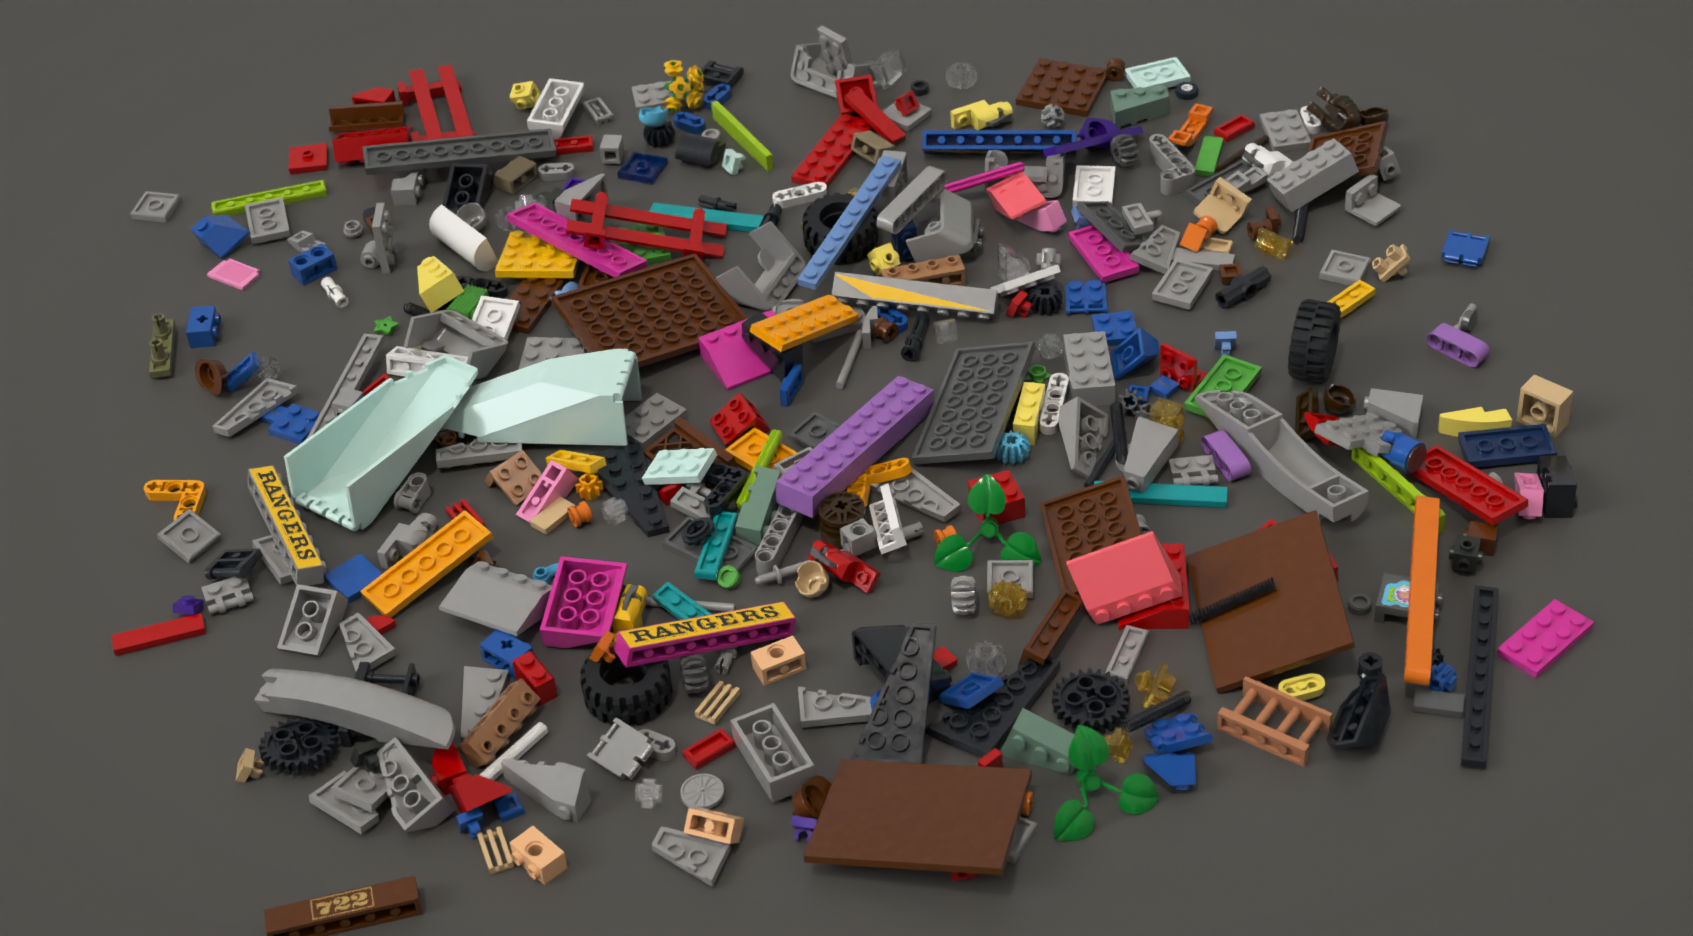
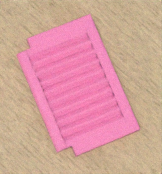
[207,259,260,291]

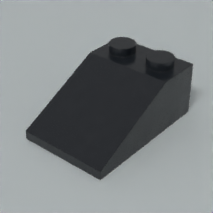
[443,163,494,215]

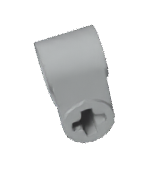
[394,472,431,514]

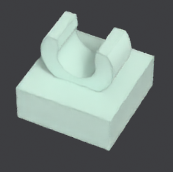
[722,149,746,175]

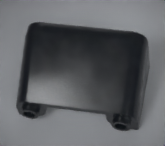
[852,625,952,703]

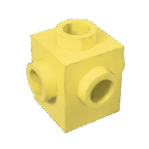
[510,81,541,110]
[867,242,901,276]

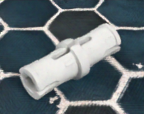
[321,277,349,308]

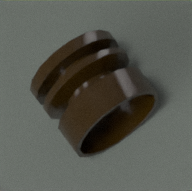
[818,492,866,550]

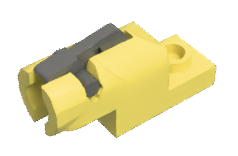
[951,100,1013,130]

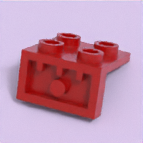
[1160,343,1208,393]
[709,392,770,447]

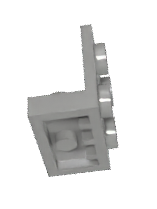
[1345,174,1401,226]

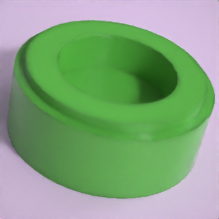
[717,566,741,590]

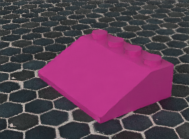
[698,310,776,391]
[540,556,628,648]

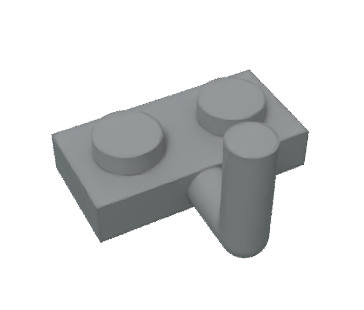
[1122,203,1163,235]

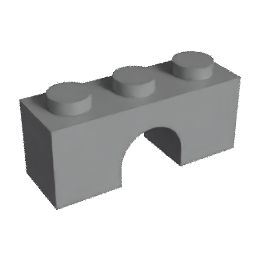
[391,169,427,206]

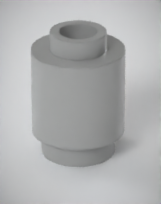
[360,241,380,268]

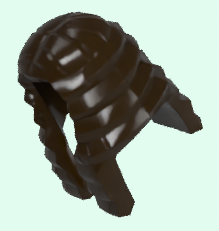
[1306,86,1362,132]

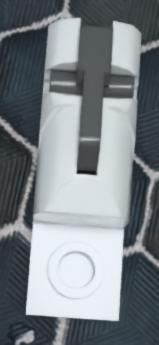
[1242,143,1293,177]

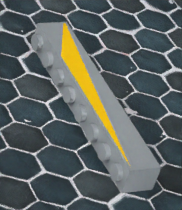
[832,272,998,321]

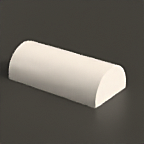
[527,78,585,139]
[429,205,498,271]

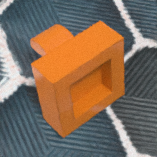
[589,630,617,663]

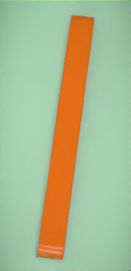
[1404,495,1440,686]

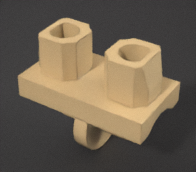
[1372,244,1411,282]

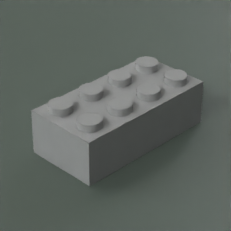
[1267,138,1359,213]
[1063,331,1115,407]
[730,703,816,803]

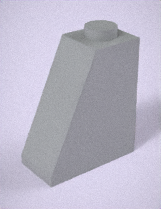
[1363,388,1423,439]

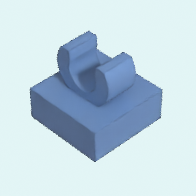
[1071,206,1093,230]
[1214,331,1237,356]

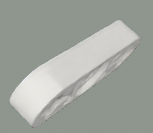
[772,182,827,209]

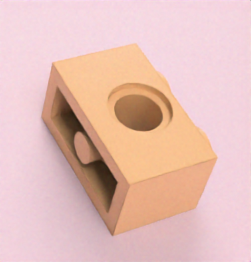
[751,636,806,686]
[684,807,744,844]
[510,826,567,885]

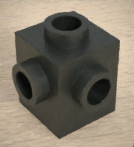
[1448,534,1483,573]

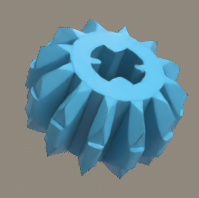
[995,430,1030,466]

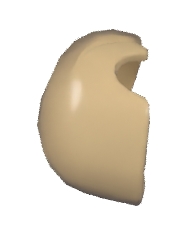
[795,561,829,598]

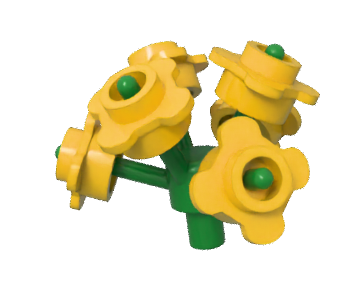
[663,60,704,114]

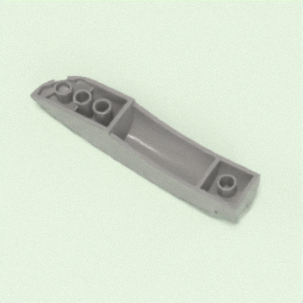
[1195,390,1369,523]
[254,668,455,749]

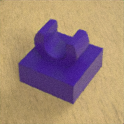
[791,816,817,843]

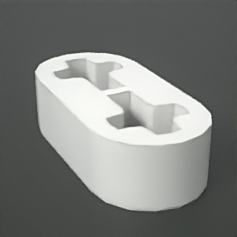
[1300,106,1321,134]

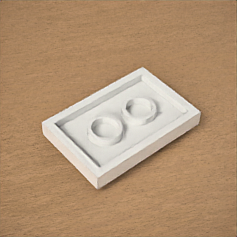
[1073,165,1115,206]
[990,264,1061,297]
[472,296,521,340]

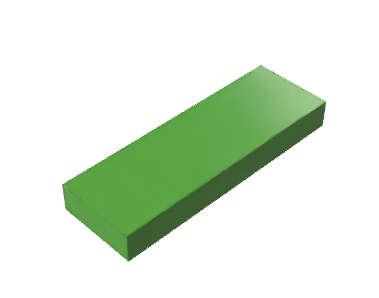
[1195,136,1223,177]

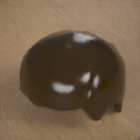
[1361,107,1389,126]
[1323,383,1356,415]

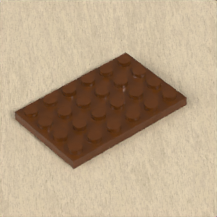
[1039,475,1142,596]

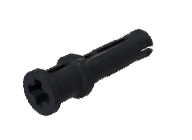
[901,312,930,362]

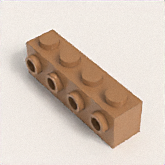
[881,255,966,286]
[456,679,540,769]

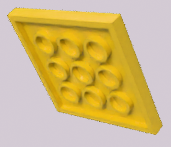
[495,230,580,278]

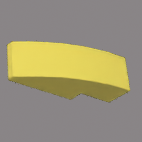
[1438,407,1512,437]

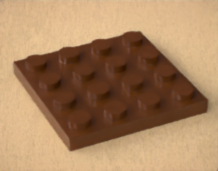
[1016,58,1108,117]
[1307,121,1388,179]

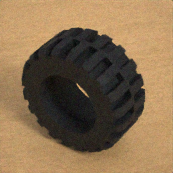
[802,193,878,265]
[1288,299,1341,383]
[580,642,673,726]

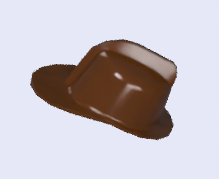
[195,359,229,395]
[792,775,832,819]

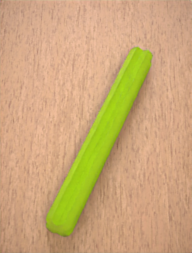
[736,429,783,509]

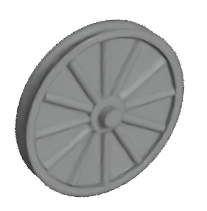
[680,774,725,809]

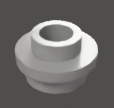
[343,220,363,238]

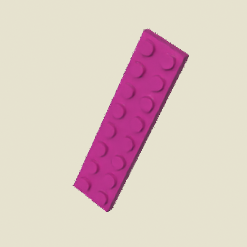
[507,202,647,278]

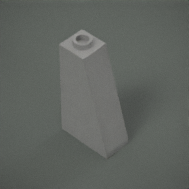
[1124,417,1178,494]

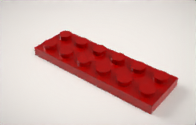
[791,114,874,188]
[1409,445,1528,526]

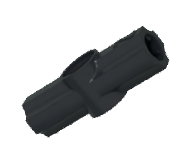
[1215,266,1271,309]

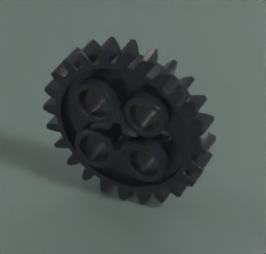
[1052,668,1130,732]
[259,716,338,775]

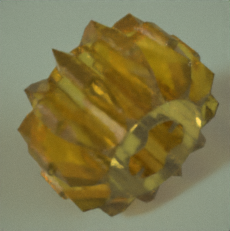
[988,579,1027,618]

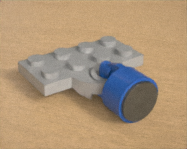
[1314,413,1427,473]

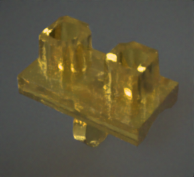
[1254,227,1293,260]
[1134,663,1177,709]

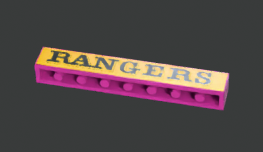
[614,601,796,667]

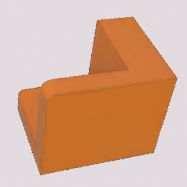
[1179,222,1211,252]

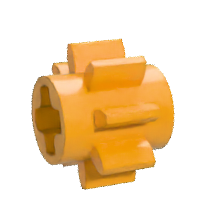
[575,473,603,500]

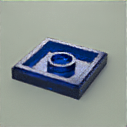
[617,151,668,185]

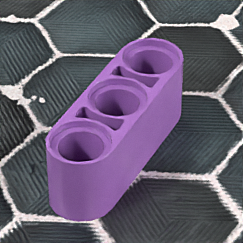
[1426,323,1490,367]
[1201,430,1251,481]

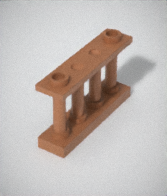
[1217,677,1333,767]

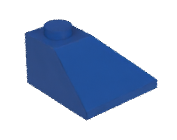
[190,215,251,260]
[1111,327,1160,381]
[1141,752,1196,790]

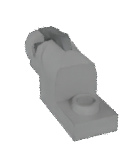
[377,513,439,570]

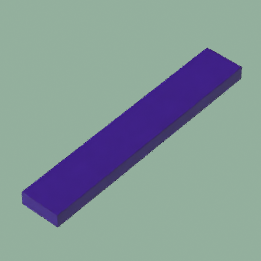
[1043,126,1143,157]

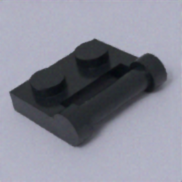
[701,60,744,87]
[205,548,263,580]

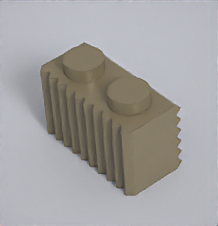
[851,130,895,165]
[494,155,538,195]

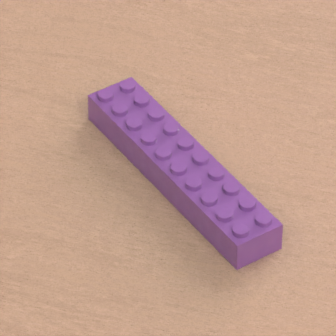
[776,376,934,518]

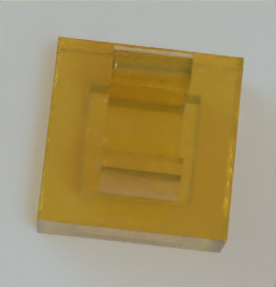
[1104,728,1132,763]

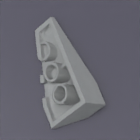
[1059,396,1109,478]
[377,737,455,833]
[501,759,592,822]

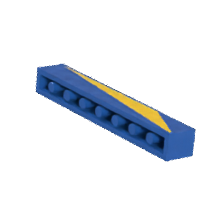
[922,130,1076,154]

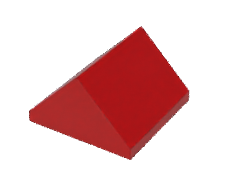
[835,75,878,115]

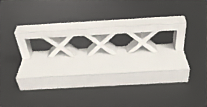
[386,346,468,377]
[869,484,907,554]

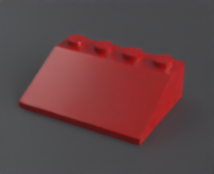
[332,126,413,165]
[1118,544,1189,630]

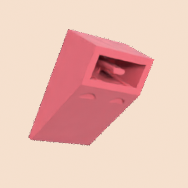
[986,172,1046,220]

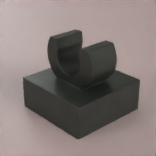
[350,739,380,772]

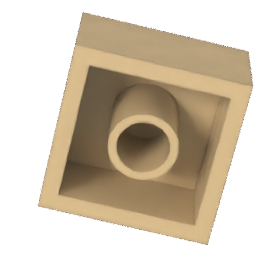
[1516,374,1573,438]

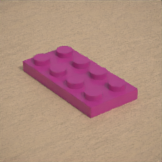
[1068,225,1139,283]
[1497,599,1594,678]

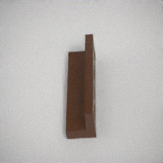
[329,101,405,132]
[1018,588,1083,666]

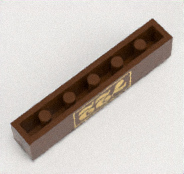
[264,876,422,936]

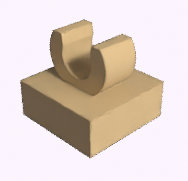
[236,748,264,783]

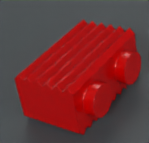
[513,651,558,706]

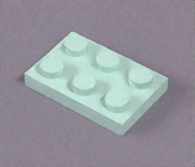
[1125,57,1191,88]
[642,448,717,485]

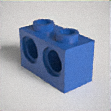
[288,243,337,286]

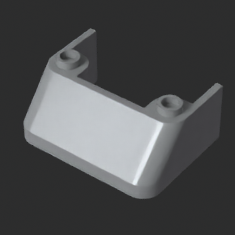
[906,188,974,263]
[716,221,806,311]
[404,310,508,380]

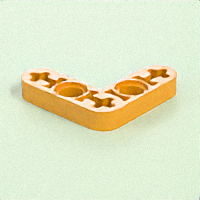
[847,458,913,507]
[144,480,207,521]

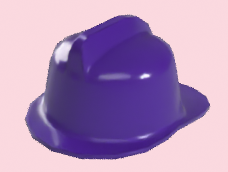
[1077,118,1119,149]

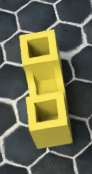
[1013,382,1045,445]

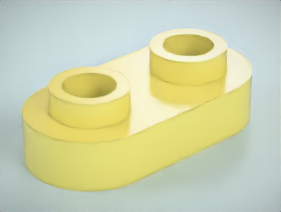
[1278,673,1325,701]

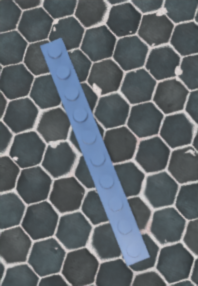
[797,155,901,290]

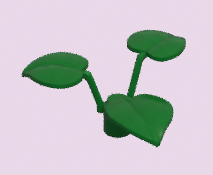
[934,474,1042,572]
[1053,725,1159,841]

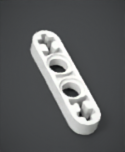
[1039,373,1069,435]

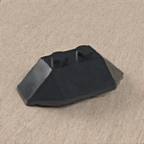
[1327,674,1391,749]

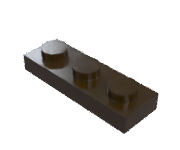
[1295,386,1318,442]

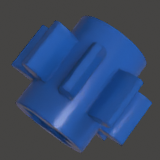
[1429,663,1457,692]

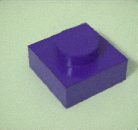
[173,595,204,615]

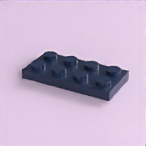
[1458,424,1557,468]

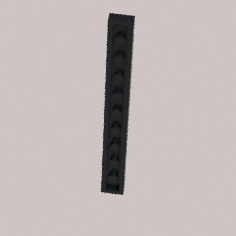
[1460,585,1499,769]

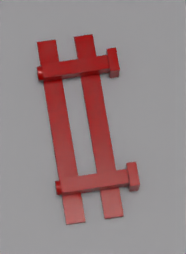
[397,64,476,142]
[566,192,727,261]

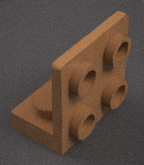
[484,450,542,506]

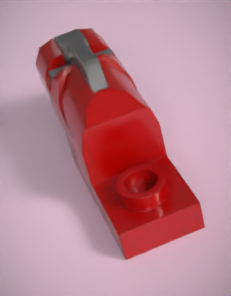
[807,540,881,593]

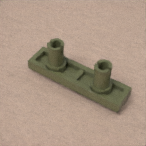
[149,313,176,378]

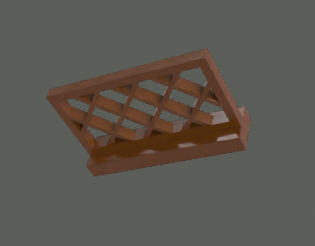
[643,416,738,496]

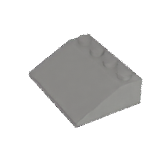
[439,561,552,636]

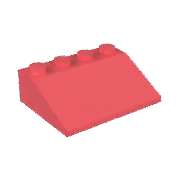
[1066,531,1182,625]

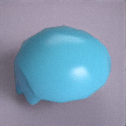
[639,106,668,128]

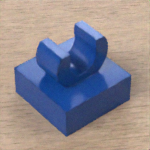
[456,807,483,839]

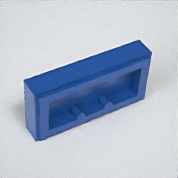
[226,351,260,392]
[779,364,804,407]

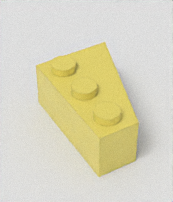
[417,256,464,313]

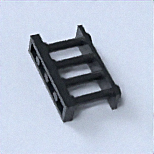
[338,662,420,747]

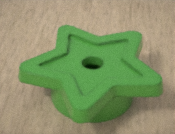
[374,316,399,336]
[1025,365,1052,384]

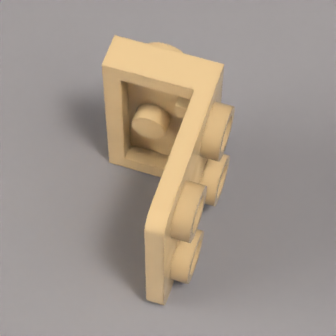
[1193,177,1252,234]

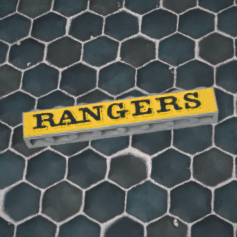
[248,465,327,586]

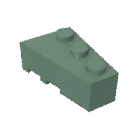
[1110,85,1169,130]
[735,466,781,546]
[1001,708,1075,776]

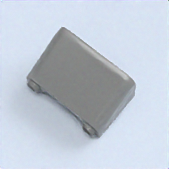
[791,43,880,98]
[985,150,1066,198]

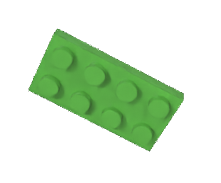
[1184,354,1262,417]

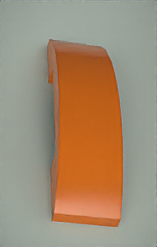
[1168,103,1213,147]

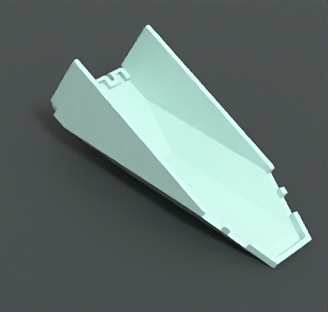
[439,349,642,446]
[284,355,478,531]

